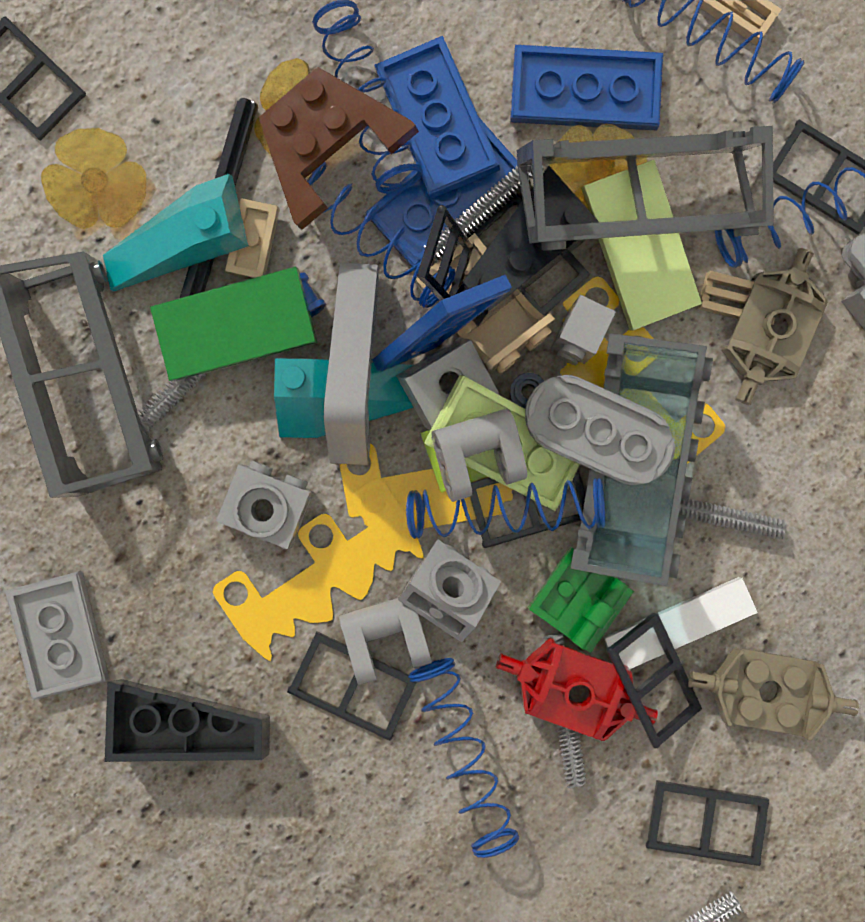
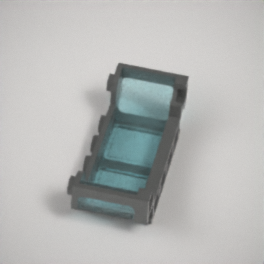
[571,333,713,586]

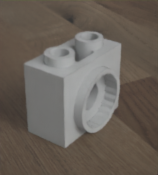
[396,338,499,430]
[216,461,314,549]
[398,539,501,642]

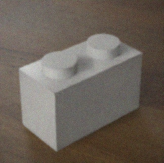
[551,295,616,365]

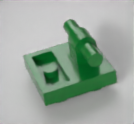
[527,547,634,653]

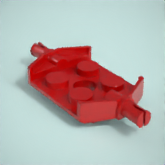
[496,638,658,741]

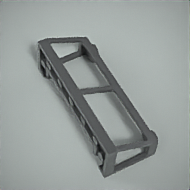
[517,125,774,251]
[0,251,163,498]

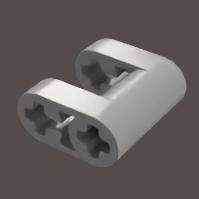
[432,408,527,502]
[339,597,432,685]

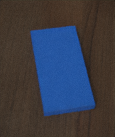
[374,36,500,199]
[510,44,663,131]
[365,118,517,271]
[372,275,512,372]

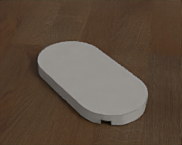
[525,375,675,485]

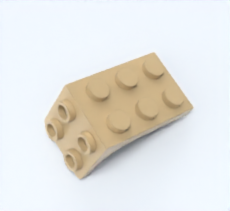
[416,233,555,375]

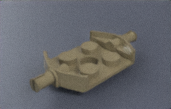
[722,248,828,405]
[688,647,859,741]

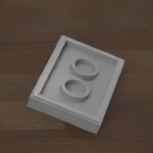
[5,571,109,700]

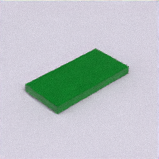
[150,267,318,381]

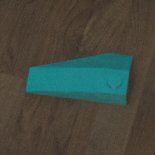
[103,174,249,291]
[274,358,414,438]

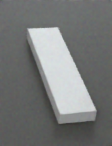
[603,577,758,669]

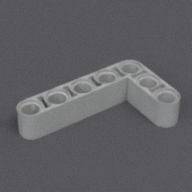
[324,263,379,465]

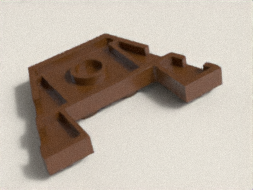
[258,67,419,230]

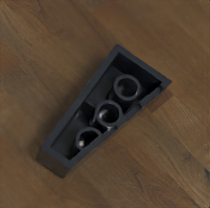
[456,166,599,327]
[104,679,270,762]

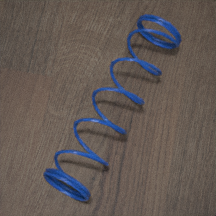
[312,0,423,194]
[622,0,805,104]
[307,162,456,308]
[715,167,865,268]
[406,477,605,539]
[408,658,519,858]

